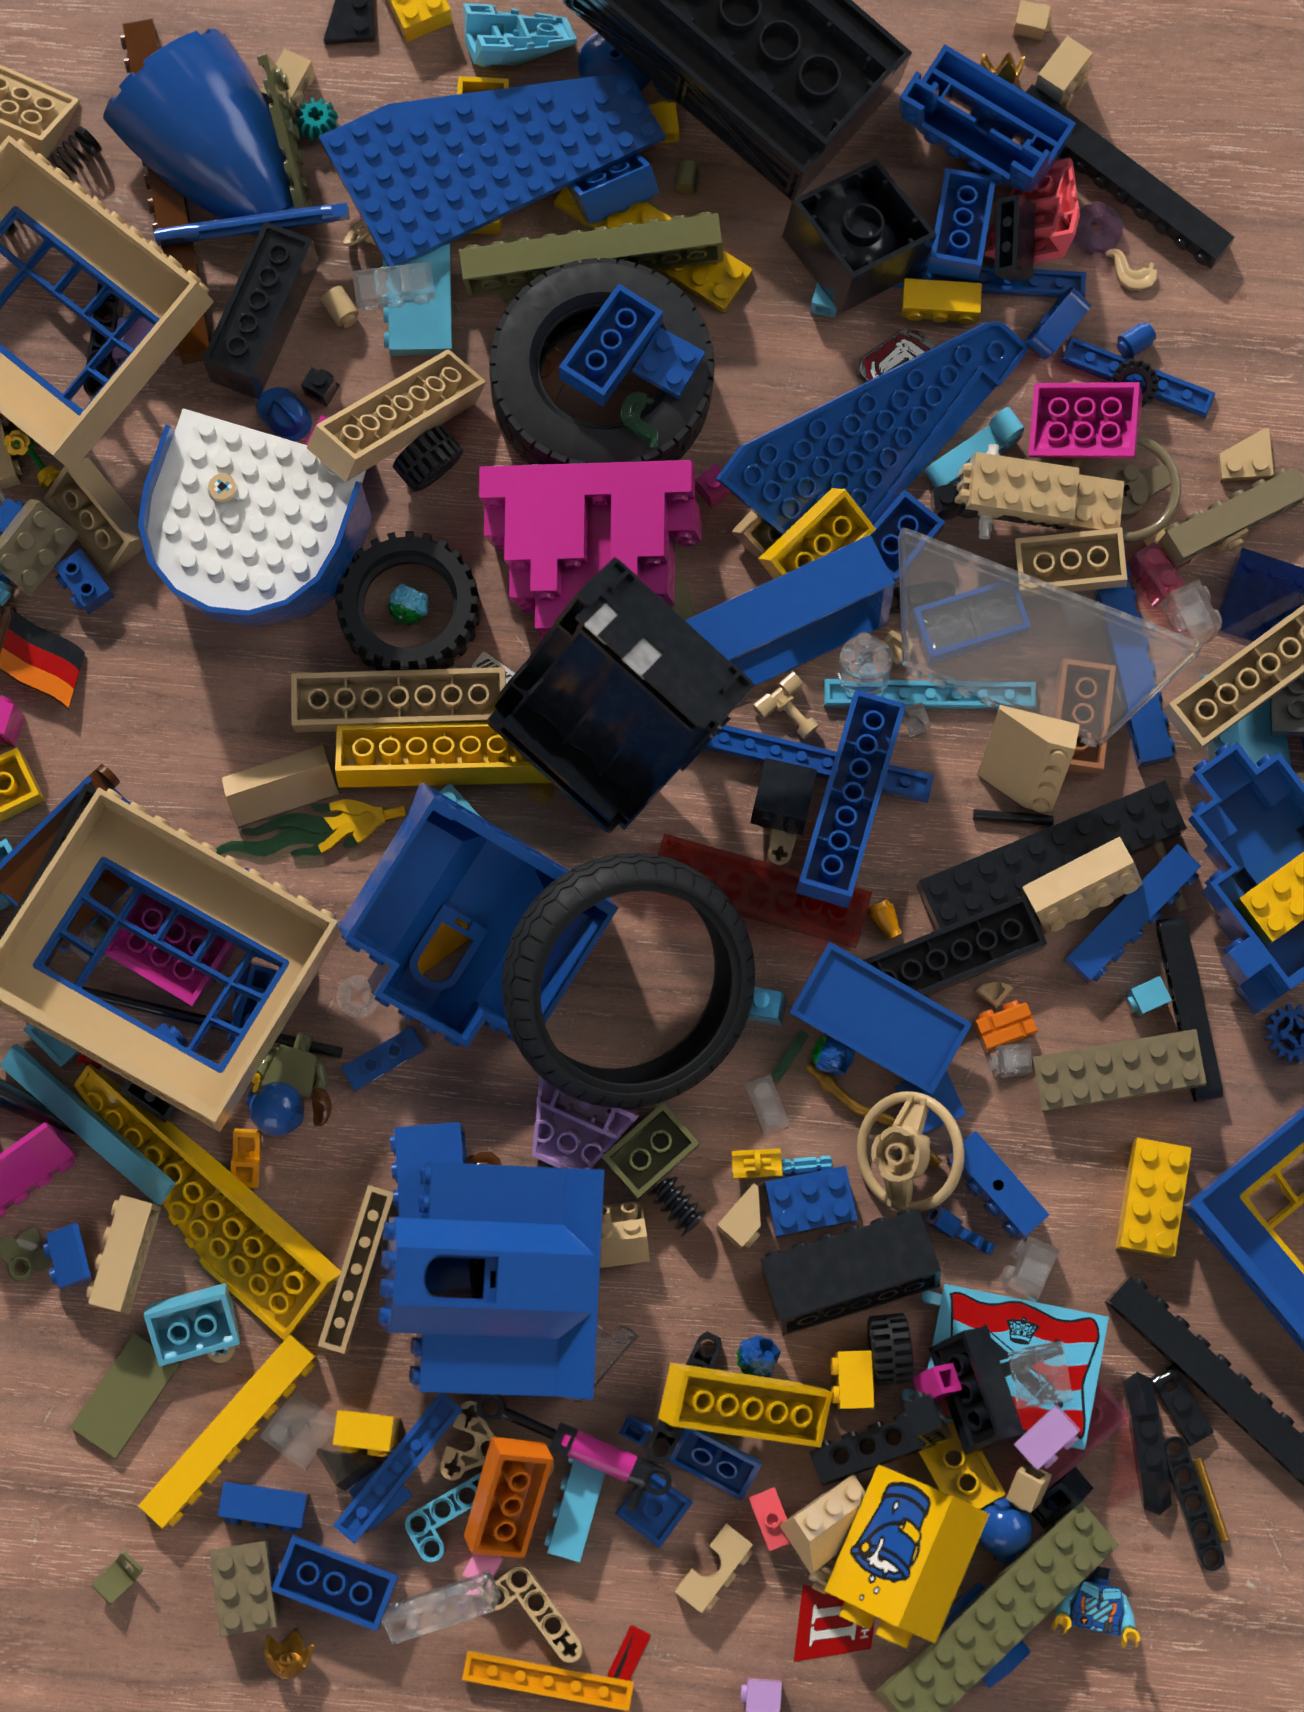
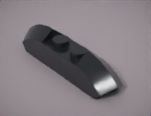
[1123,1372,1171,1515]

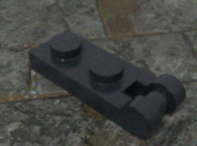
[1150,1364,1215,1446]

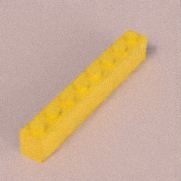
[138,1335,317,1528]

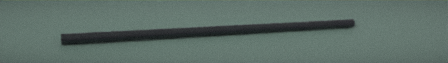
[82,986,343,1058]

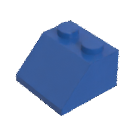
[42,1223,92,1290]

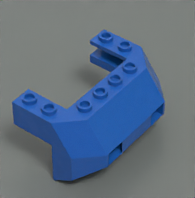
[900,44,1076,193]

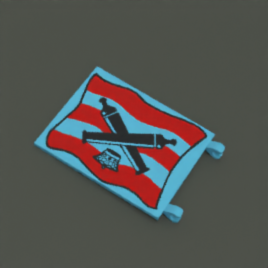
[902,1284,1109,1450]

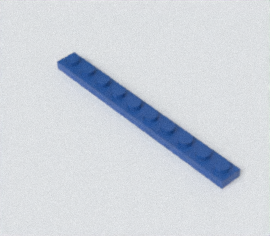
[704,725,934,803]

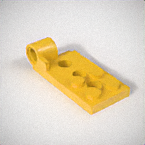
[918,1421,1006,1511]

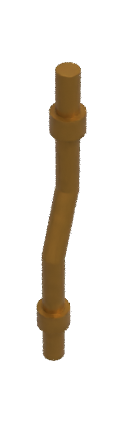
[805,1061,942,1169]

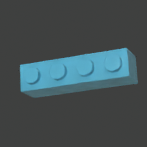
[544,1457,605,1562]

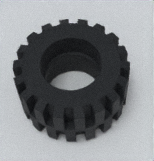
[392,425,463,492]
[867,1313,914,1386]

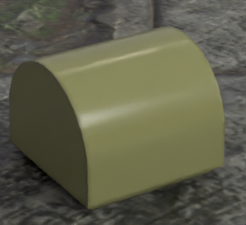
[674,160,699,196]

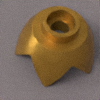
[980,52,1025,84]
[264,1628,314,1679]

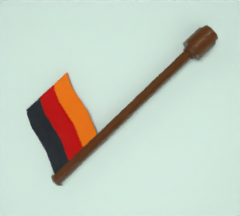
[0,603,85,710]

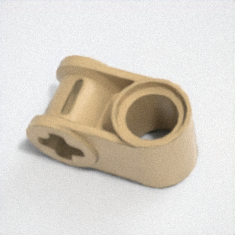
[766,828,798,872]

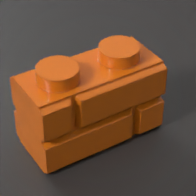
[973,1000,1038,1053]

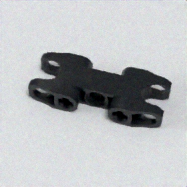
[647,1331,722,1465]

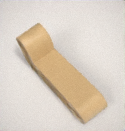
[484,1565,583,1663]

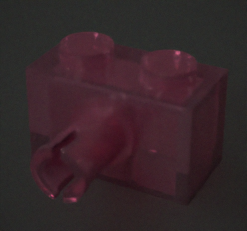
[1128,542,1191,608]

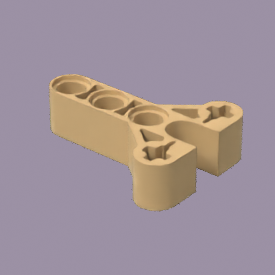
[440,1401,555,1480]

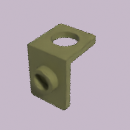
[92,1550,143,1604]

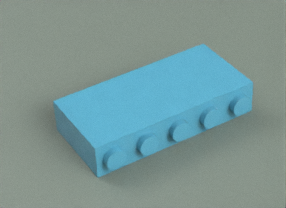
[383,243,452,356]

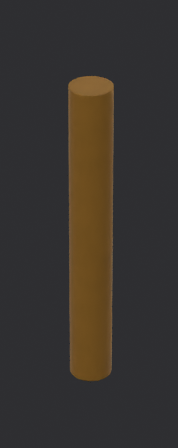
[1193,1458,1230,1542]

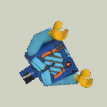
[1051,1566,1140,1648]

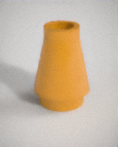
[868,898,902,940]

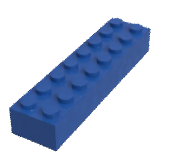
[796,690,906,908]

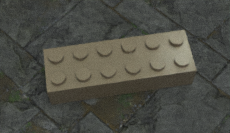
[1033,1029,1206,1113]

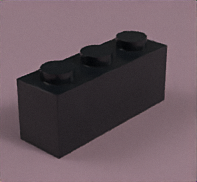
[994,194,1036,283]

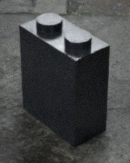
[750,758,817,835]

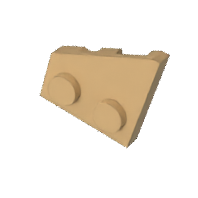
[1218,428,1274,482]

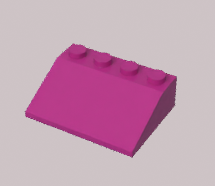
[1028,382,1142,458]
[104,894,237,1007]
[0,1122,79,1219]

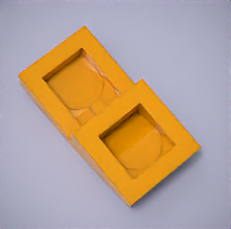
[231,1128,262,1189]

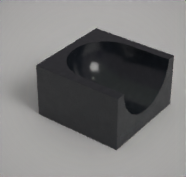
[782,159,937,313]

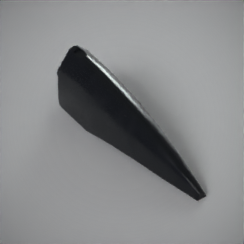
[0,1077,77,1135]

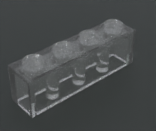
[381,1571,501,1645]

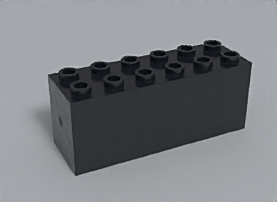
[202,221,319,400]
[760,1209,941,1336]

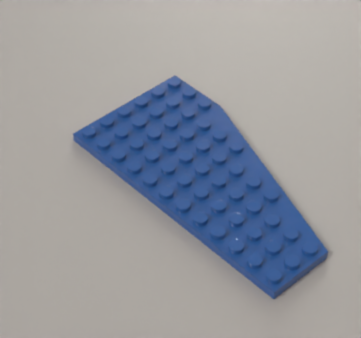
[319,72,665,271]

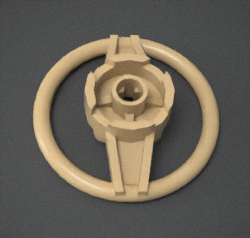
[857,1091,964,1212]

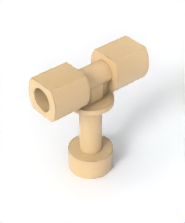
[752,671,819,739]

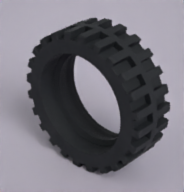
[335,531,480,671]

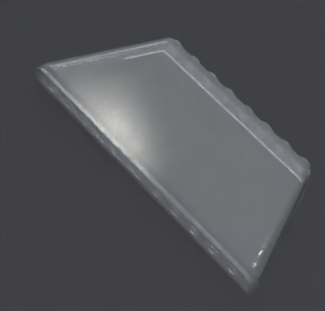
[898,527,1203,748]

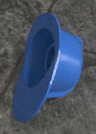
[257,387,312,441]

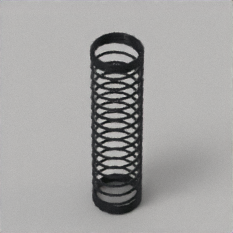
[5,126,102,237]

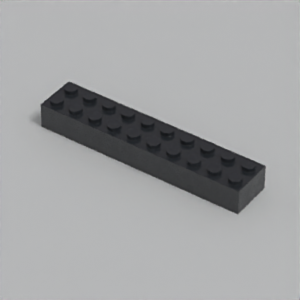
[916,780,1187,931]

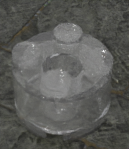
[838,632,893,695]

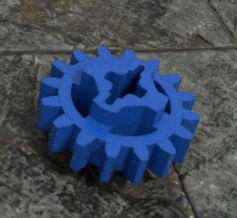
[1264,1004,1304,1063]

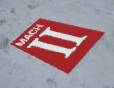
[793,1584,875,1662]

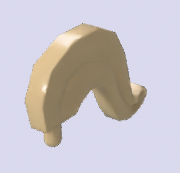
[1105,249,1157,291]

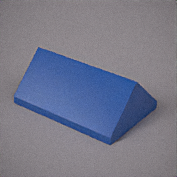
[668,1428,763,1500]

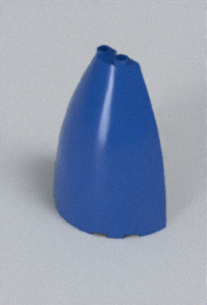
[103,29,295,236]

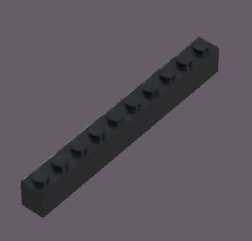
[1025,84,1235,269]
[1105,1276,1304,1486]

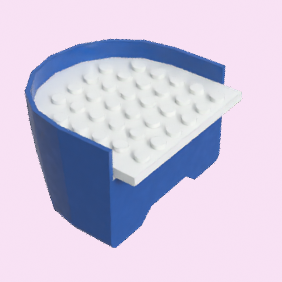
[138,409,373,627]

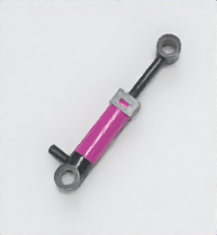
[476,1394,672,1511]

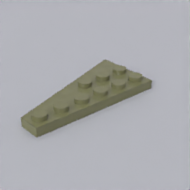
[257,54,314,209]

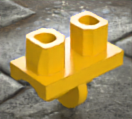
[731,1148,783,1179]

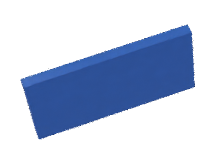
[789,942,972,1095]

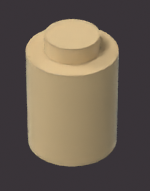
[321,286,359,328]

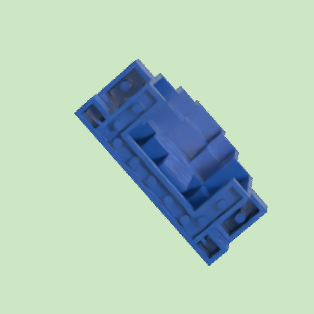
[1188,742,1304,1015]

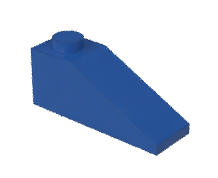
[227,961,278,1043]

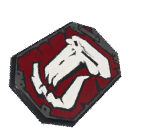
[858,328,936,383]

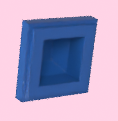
[619,1415,653,1447]

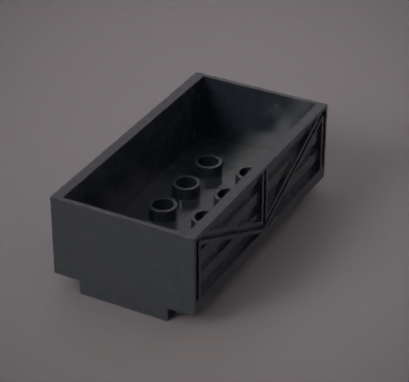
[563,0,912,201]

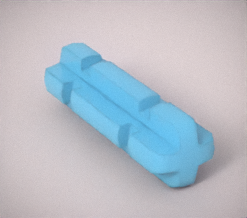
[781,1156,832,1175]

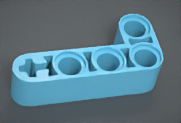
[924,407,1025,488]
[405,1472,482,1562]

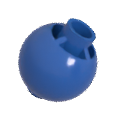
[246,1082,304,1136]
[979,1498,1032,1563]

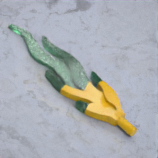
[216,799,406,857]

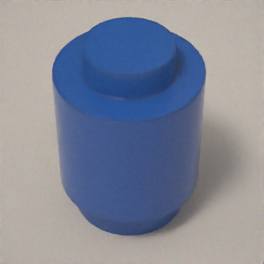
[1116,322,1156,358]

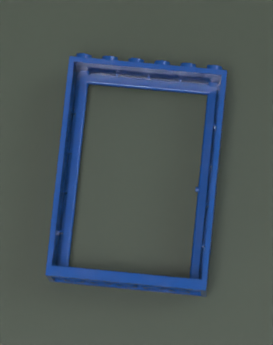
[685,535,895,687]

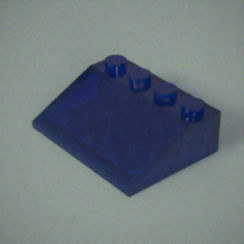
[1213,548,1304,641]

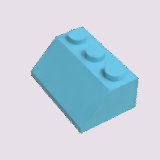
[144,1283,240,1367]

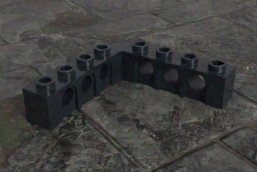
[810,1391,953,1486]

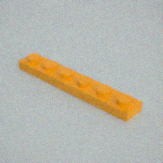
[462,1651,634,1711]

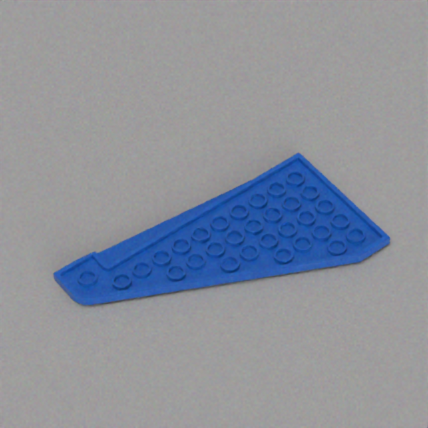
[716,322,1030,536]

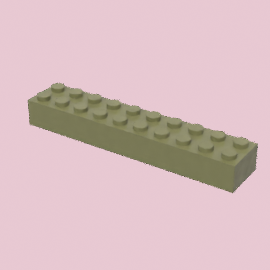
[459,212,723,297]
[873,1502,1119,1712]

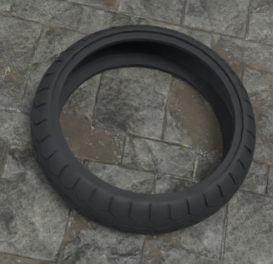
[502,853,755,1108]

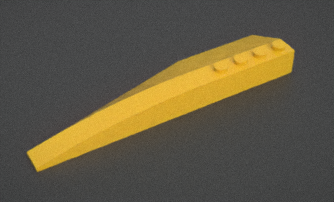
[74,1064,341,1340]

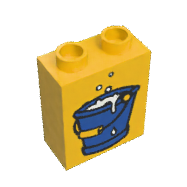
[824,1464,989,1648]

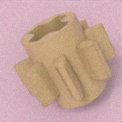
[808,1560,836,1594]

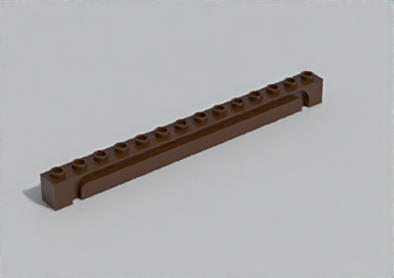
[120,19,211,365]

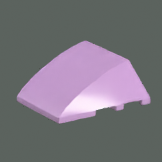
[532,1075,639,1169]

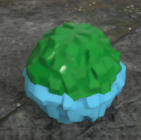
[388,583,430,626]

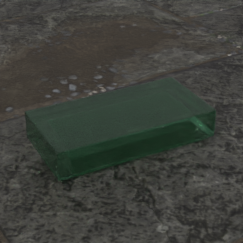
[770,1030,809,1084]

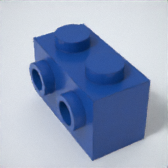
[54,549,115,614]

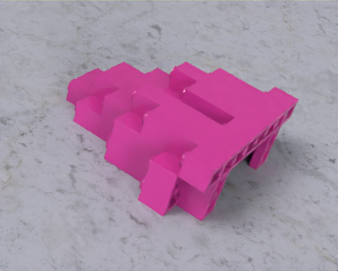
[479,460,702,641]

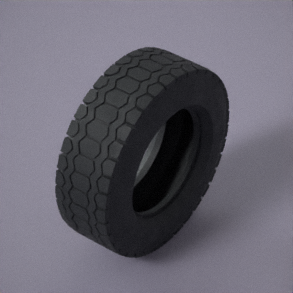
[489,258,714,465]

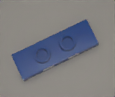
[341,1026,425,1092]

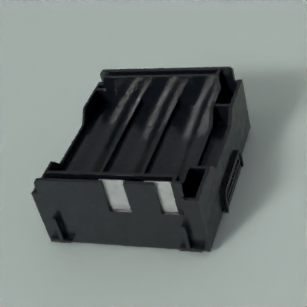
[487,557,755,833]

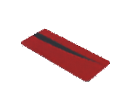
[608,1625,650,1681]

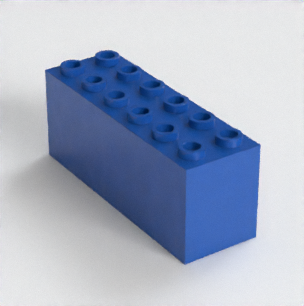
[390,1122,475,1297]

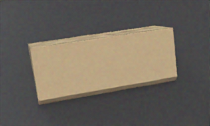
[222,745,339,828]

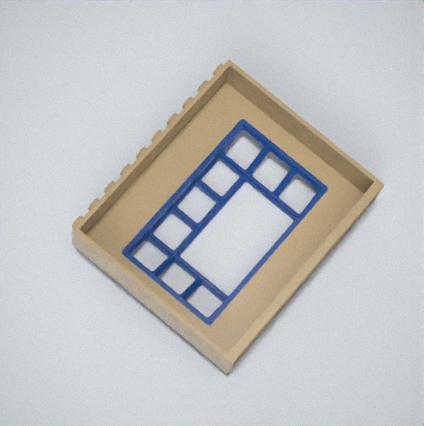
[0,135,214,472]
[0,788,340,1132]

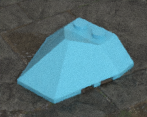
[463,3,577,67]

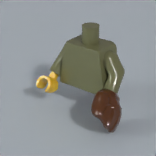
[251,1032,332,1127]

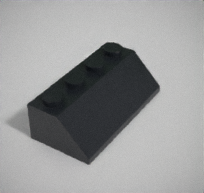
[929,1326,1025,1455]

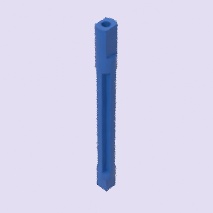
[154,203,350,246]

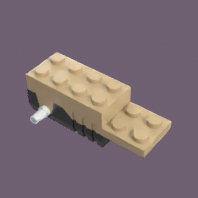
[955,444,1124,539]

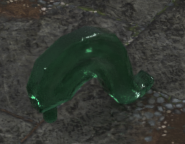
[621,391,659,449]

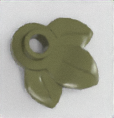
[0,1227,52,1281]

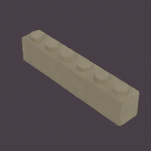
[1159,467,1304,567]

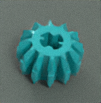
[295,97,339,142]

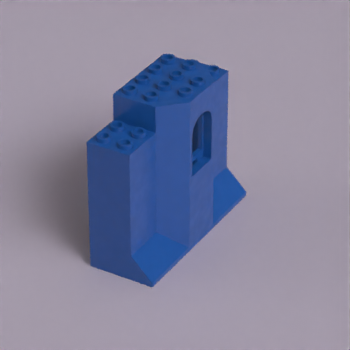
[339,782,619,1048]
[378,1162,604,1400]

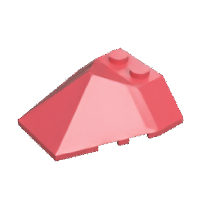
[984,158,1080,264]

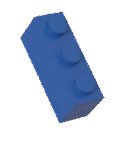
[218,1481,310,1533]

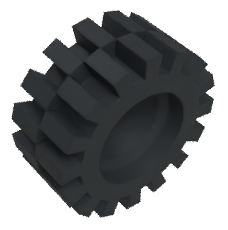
[1111,359,1159,407]

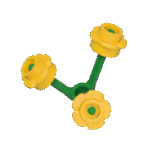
[4,428,61,489]

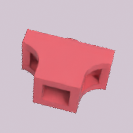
[748,1487,790,1551]

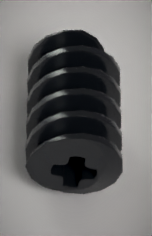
[647,1176,706,1237]

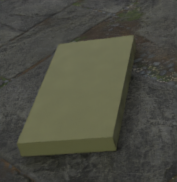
[70,1333,181,1458]

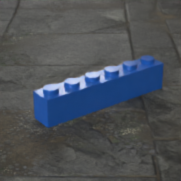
[1064,844,1201,983]

